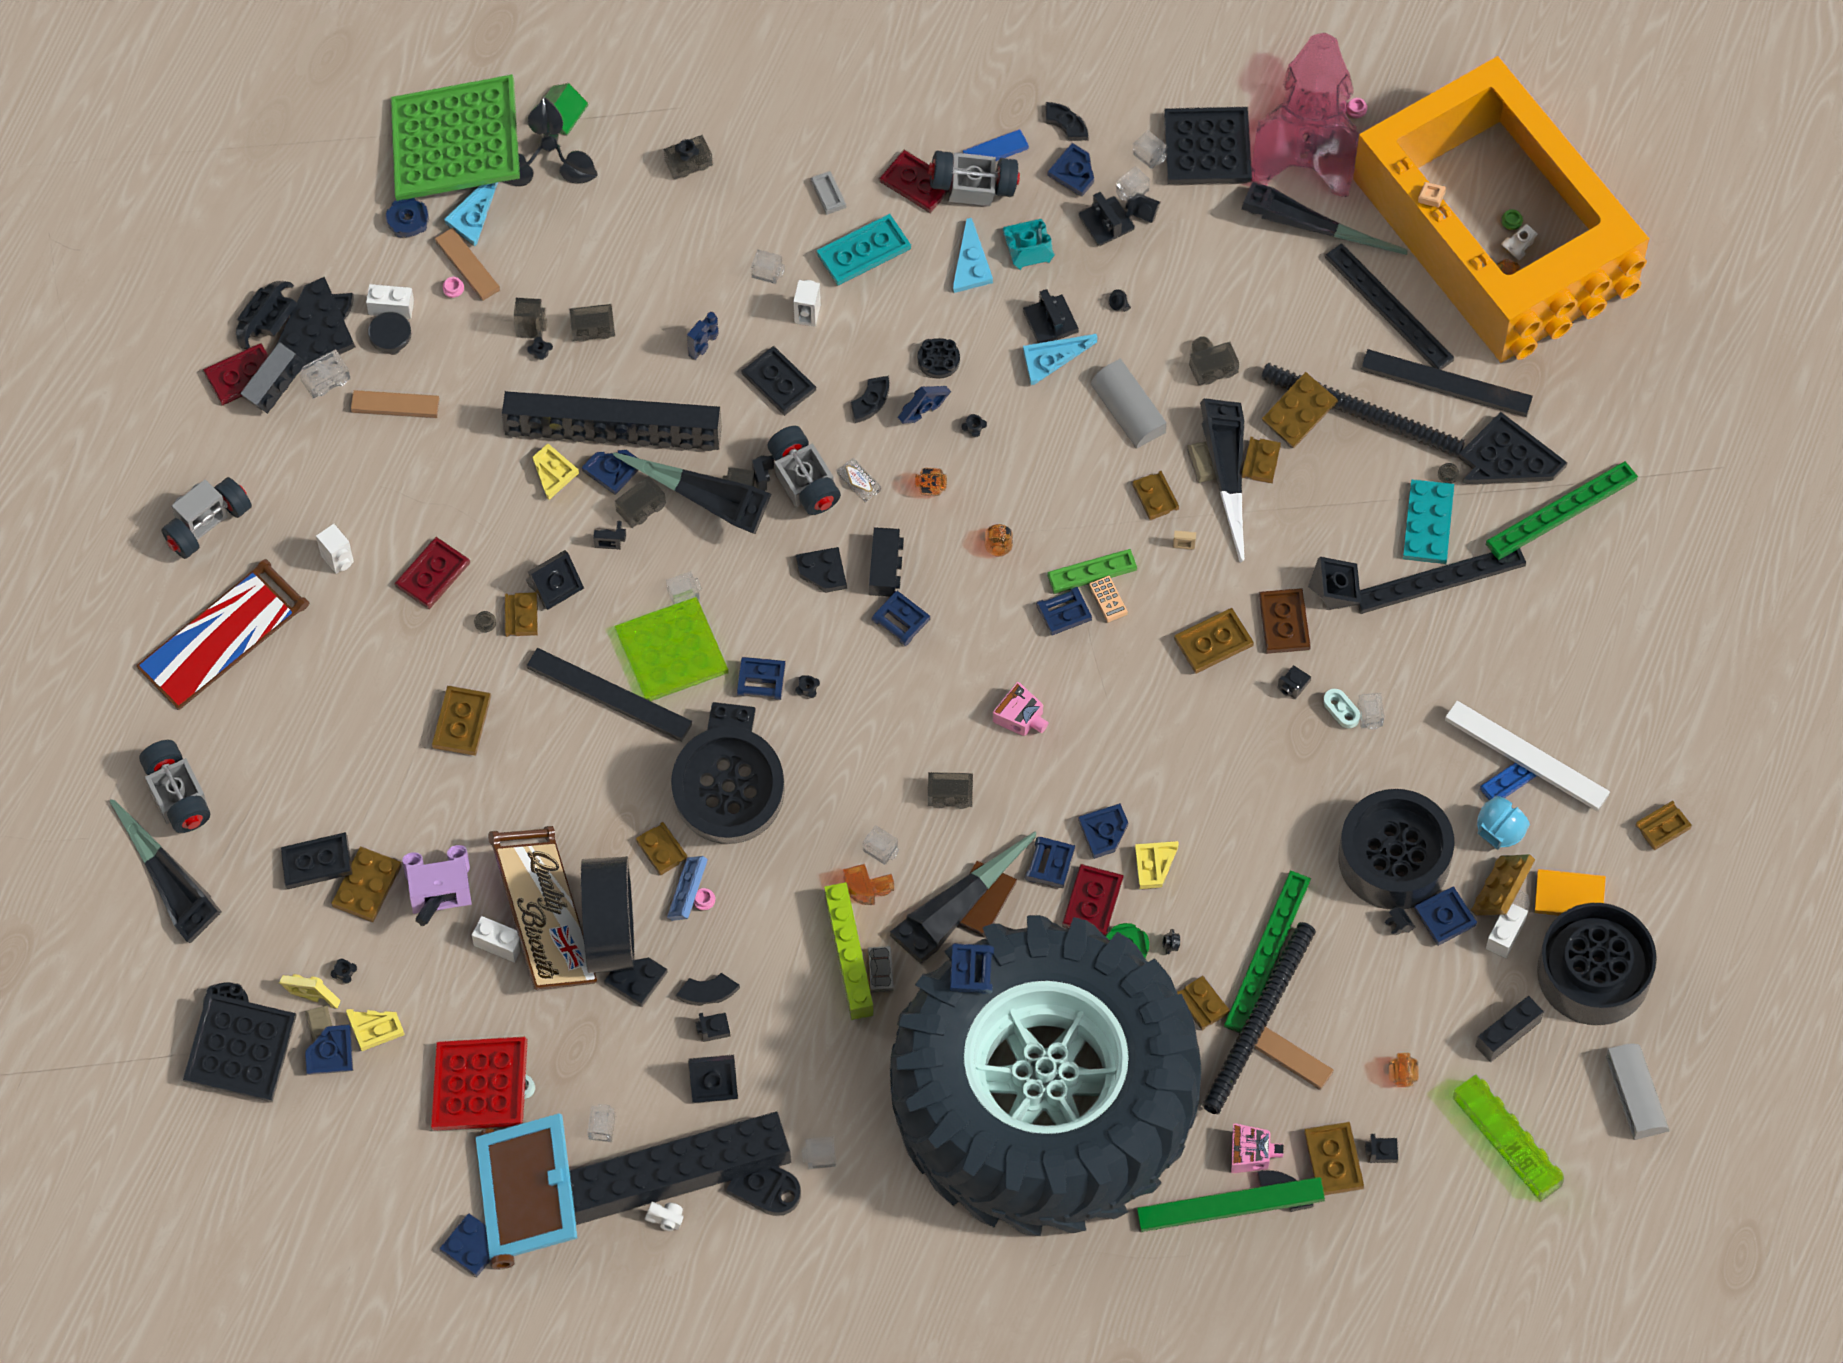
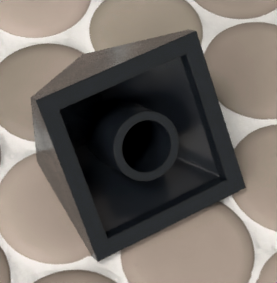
[1308,557,1361,610]

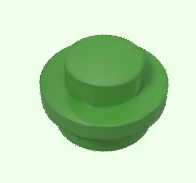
[1501,209,1523,230]

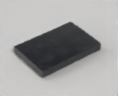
[742,346,817,416]
[281,832,352,890]

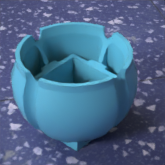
[1477,796,1530,850]

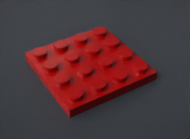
[431,1037,528,1131]

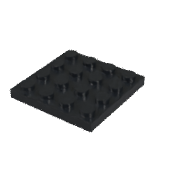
[1164,107,1252,184]
[183,993,297,1103]

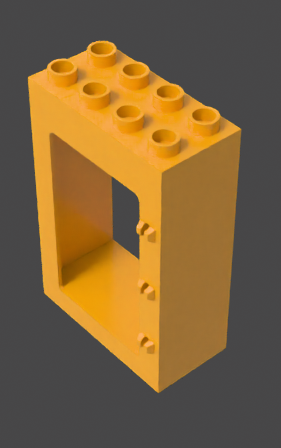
[1353,56,1649,363]

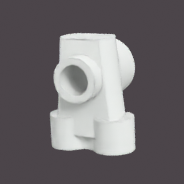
[1501,224,1537,261]
[645,1202,684,1231]

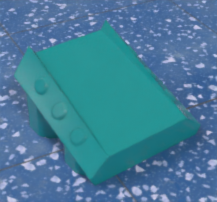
[1002,219,1055,270]

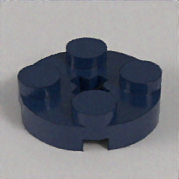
[386,198,429,238]

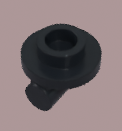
[1109,289,1131,312]

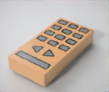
[1089,576,1128,623]

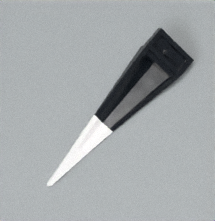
[1200,398,1245,563]

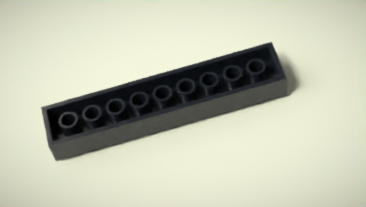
[502,391,722,451]
[569,1111,792,1225]

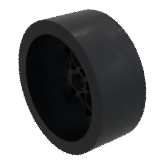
[671,726,785,844]
[1338,789,1455,910]
[581,856,635,973]
[1537,903,1657,1025]

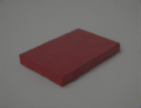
[879,150,949,214]
[203,343,269,406]
[395,537,471,610]
[1062,864,1124,936]

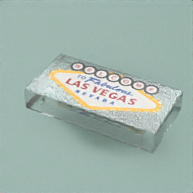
[837,458,881,503]

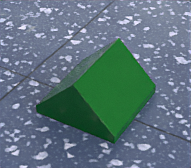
[545,83,588,136]

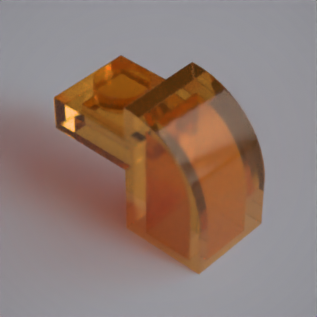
[843,864,894,905]

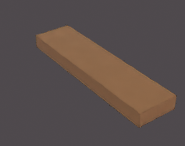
[435,228,500,301]
[351,390,440,418]
[1255,1027,1334,1090]

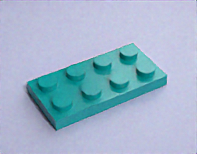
[817,214,911,286]
[1403,479,1455,564]

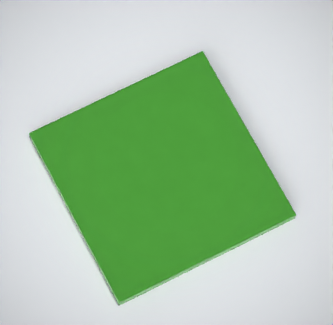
[391,74,520,201]

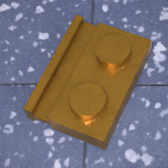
[1242,437,1281,484]
[1132,471,1179,520]
[505,592,538,637]
[1635,800,1692,851]
[636,822,688,876]
[1177,975,1230,1031]

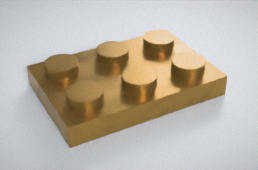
[1262,372,1338,448]
[1174,608,1254,674]
[432,685,491,756]
[332,846,402,922]
[1471,854,1536,915]
[1304,1122,1364,1196]

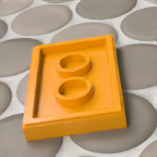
[1534,869,1606,916]

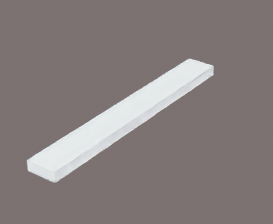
[1445,701,1610,812]

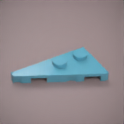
[444,182,498,246]
[953,218,993,293]
[1023,334,1097,385]

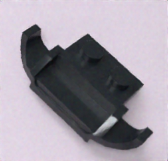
[236,281,297,349]

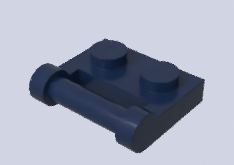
[1036,586,1092,636]
[871,590,930,646]
[737,657,786,700]
[1024,837,1075,888]
[950,944,994,994]

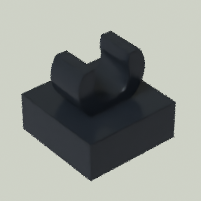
[1385,907,1416,935]

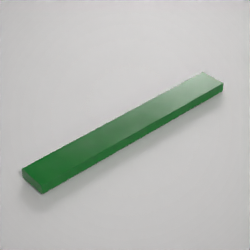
[1486,461,1638,560]
[1224,870,1311,1033]
[1137,1177,1325,1232]

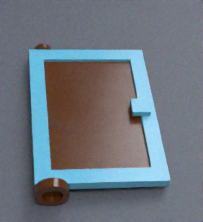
[476,1113,578,1269]

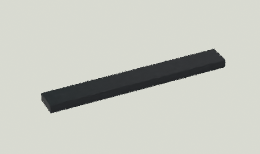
[1325,243,1454,370]
[1361,349,1533,417]
[1358,548,1526,614]
[527,647,692,742]

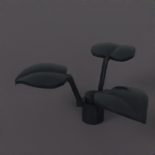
[502,97,598,187]

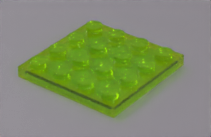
[615,596,729,701]

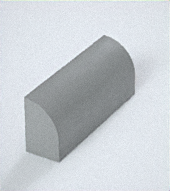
[1091,358,1167,449]
[1606,1044,1670,1140]

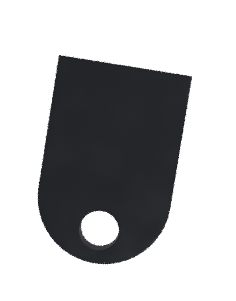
[726,1166,801,1216]

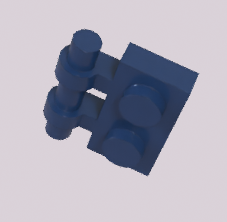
[687,312,719,360]

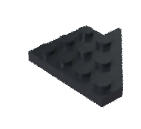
[276,276,356,372]
[1458,412,1568,484]

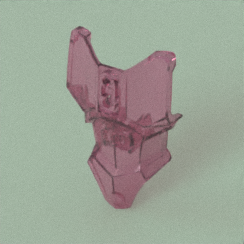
[1251,33,1360,197]

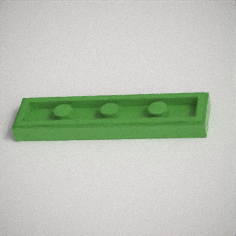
[1047,549,1137,594]

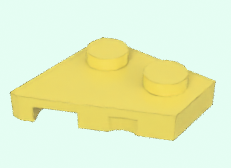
[533,444,579,500]
[1135,841,1179,889]
[279,974,341,1008]
[346,1009,405,1051]

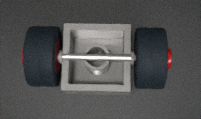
[928,151,1020,206]
[767,425,841,515]
[161,477,252,559]
[139,740,211,833]

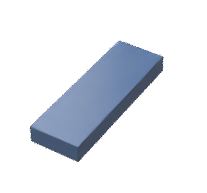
[667,856,708,921]

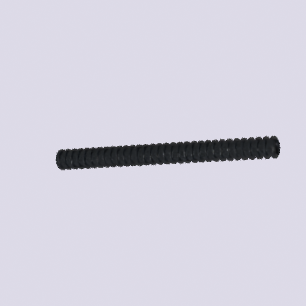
[1261,362,1465,457]
[1202,922,1316,1114]

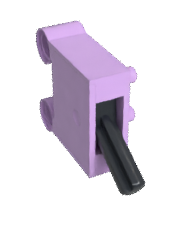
[402,845,472,926]

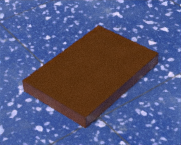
[1259,588,1311,654]
[958,861,1017,937]

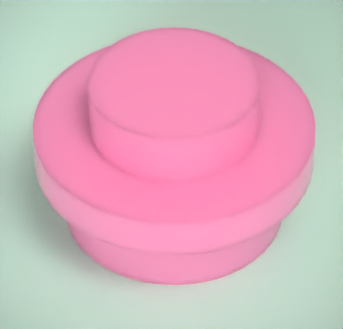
[1346,98,1367,118]
[443,277,464,298]
[693,888,715,910]

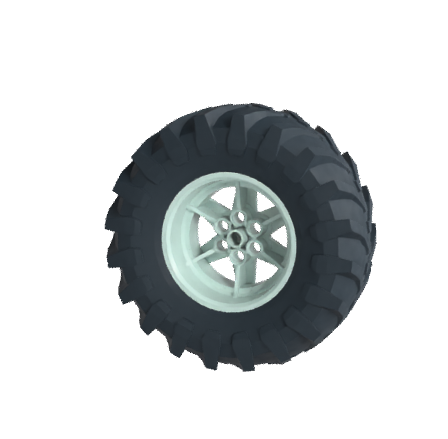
[890,915,1201,1236]

